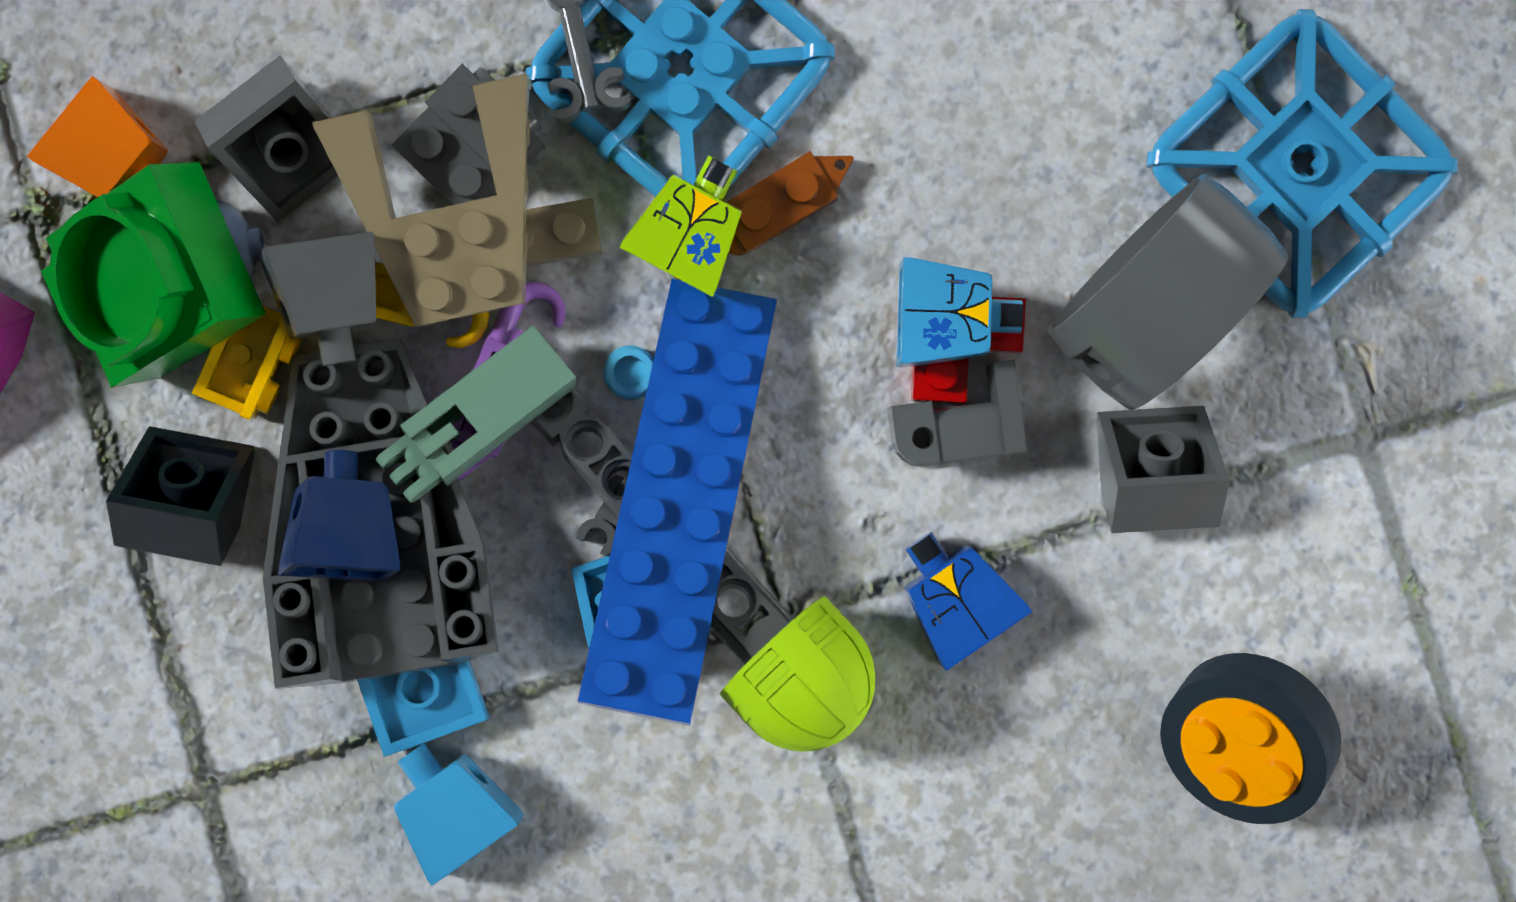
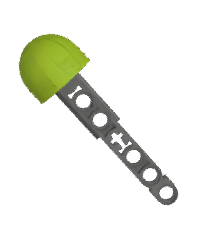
[531,390,875,752]

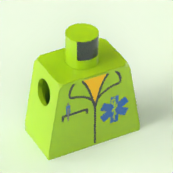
[620,155,742,297]

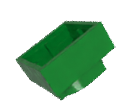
[41,162,266,388]

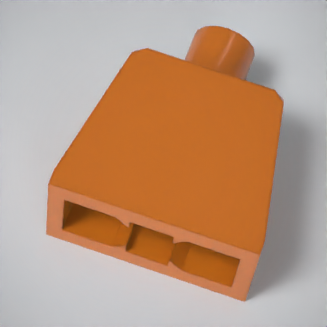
[27,76,168,197]

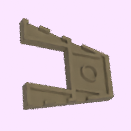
[312,73,531,327]

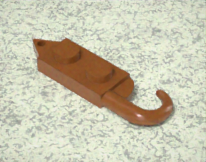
[673,151,854,280]

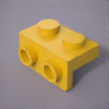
[191,306,302,420]

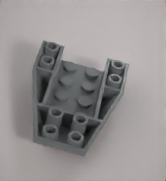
[263,338,499,689]

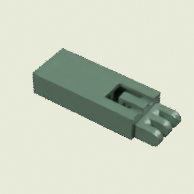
[376,325,577,503]

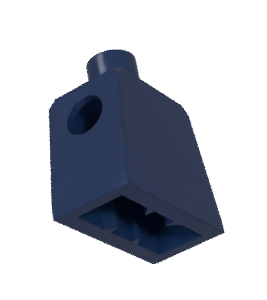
[278,450,400,582]

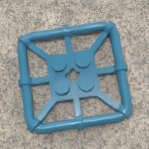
[526,0,835,197]
[1147,9,1458,318]

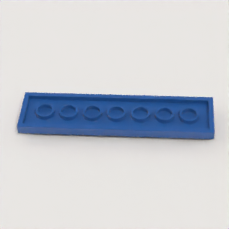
[578,278,777,726]

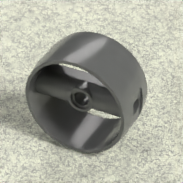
[1047,173,1289,410]

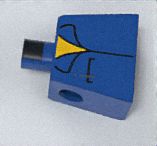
[904,532,1032,671]

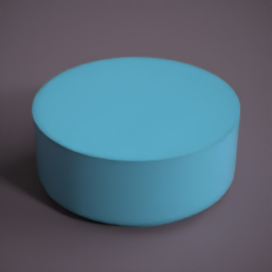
[603,345,654,400]

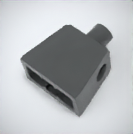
[259,232,376,366]

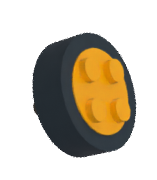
[1160,653,1341,824]

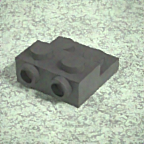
[391,63,545,205]

